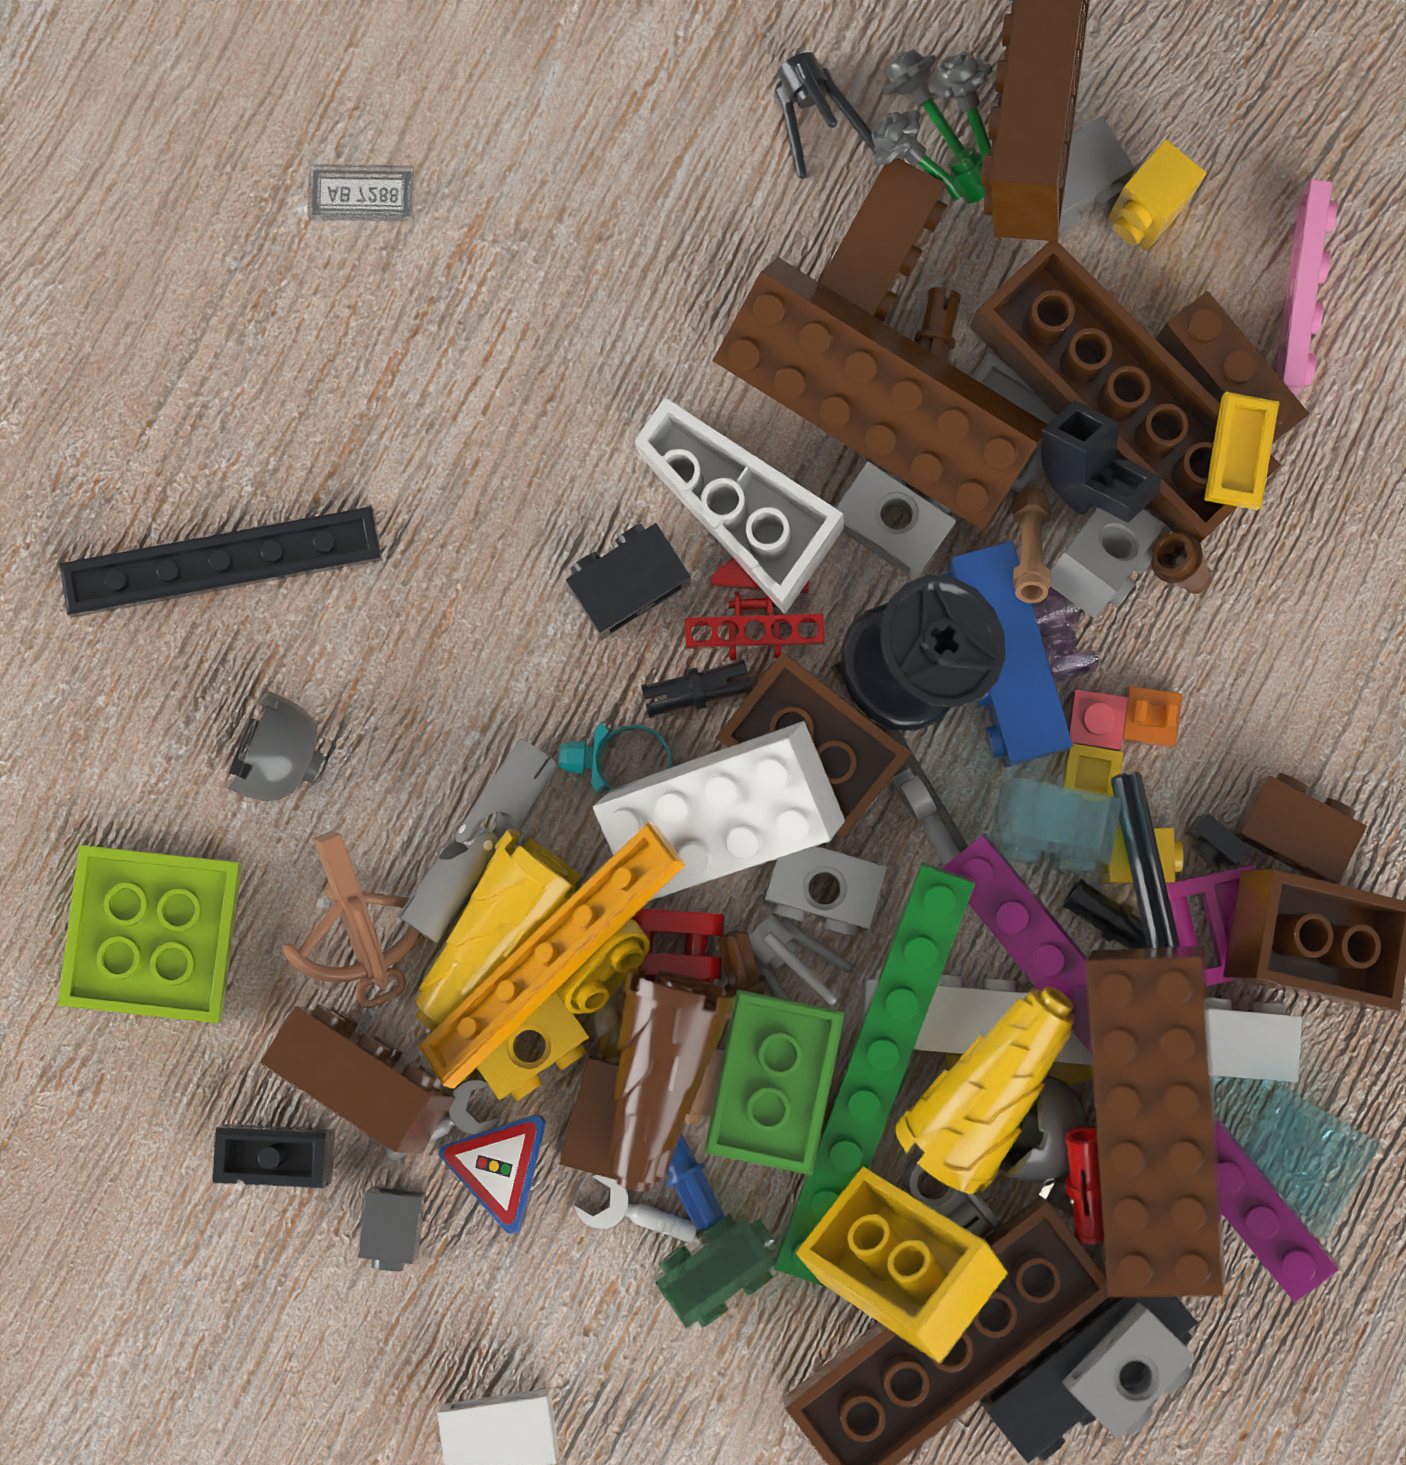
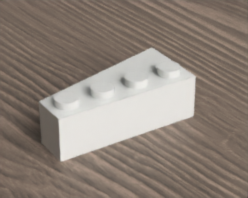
[635,398,845,614]

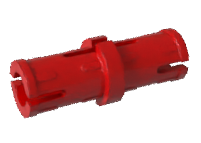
[1065,1127,1104,1244]

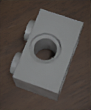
[836,462,956,580]
[1050,507,1164,619]
[764,846,887,937]
[1062,1302,1196,1439]

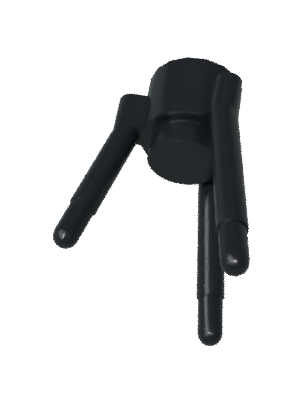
[775,52,876,179]

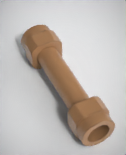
[1013,487,1051,603]

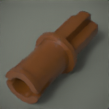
[914,287,961,361]
[718,930,767,995]

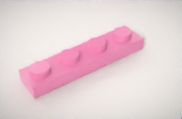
[1275,179,1337,396]

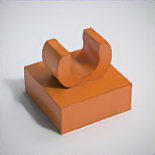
[1123,686,1183,748]

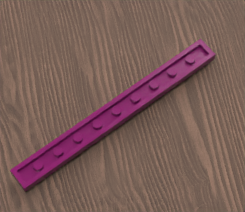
[942,833,1339,1303]

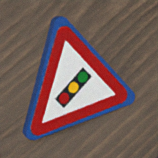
[439,1115,546,1234]

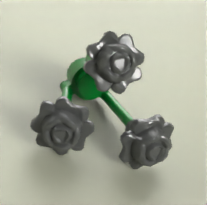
[871,49,993,204]

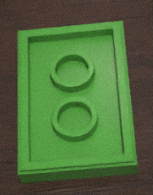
[704,990,845,1175]

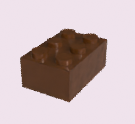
[715,652,912,839]
[1223,869,1406,1011]
[259,1004,456,1153]

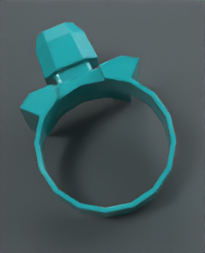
[558,722,672,795]

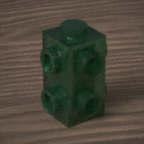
[655,1213,779,1329]

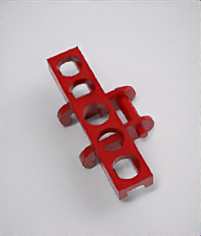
[685,591,825,660]

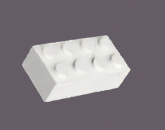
[592,721,845,901]

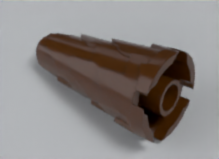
[608,968,736,1192]

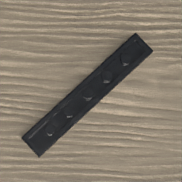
[59,506,383,618]

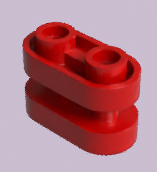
[623,908,725,984]

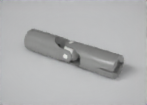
[397,739,559,943]

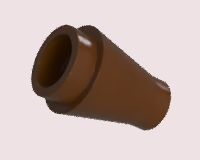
[1151,533,1212,594]

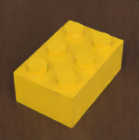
[796,1167,1007,1363]

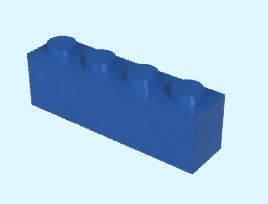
[941,541,1073,768]

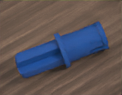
[666,1132,724,1230]

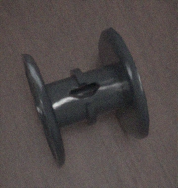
[841,575,1006,731]

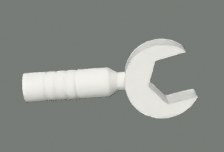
[574,1174,697,1244]

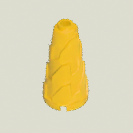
[415,828,582,1030]
[895,986,1074,1194]

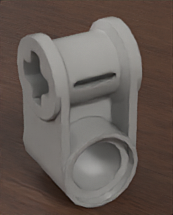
[903,1154,1002,1237]

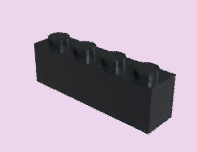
[980,1296,1198,1464]

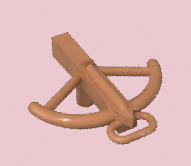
[282,831,422,1008]

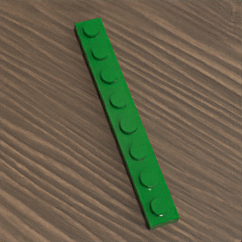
[774,861,975,1287]

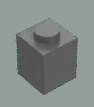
[358,1187,426,1271]

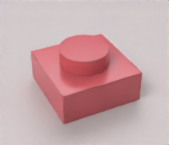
[1068,690,1128,751]

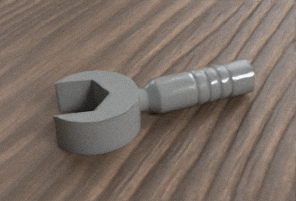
[891,767,960,866]
[384,1079,502,1162]

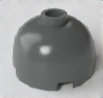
[225,691,323,801]
[999,1075,1090,1182]

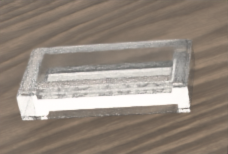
[307,164,415,222]

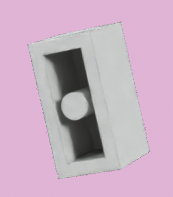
[437,1388,559,1465]

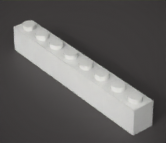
[860,969,1302,1082]

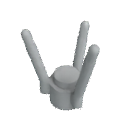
[749,913,853,1004]

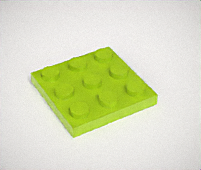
[57,845,242,1024]

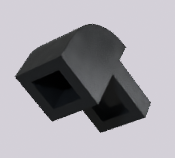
[1041,400,1161,523]

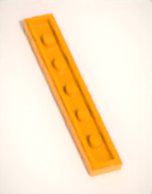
[418,822,685,1089]

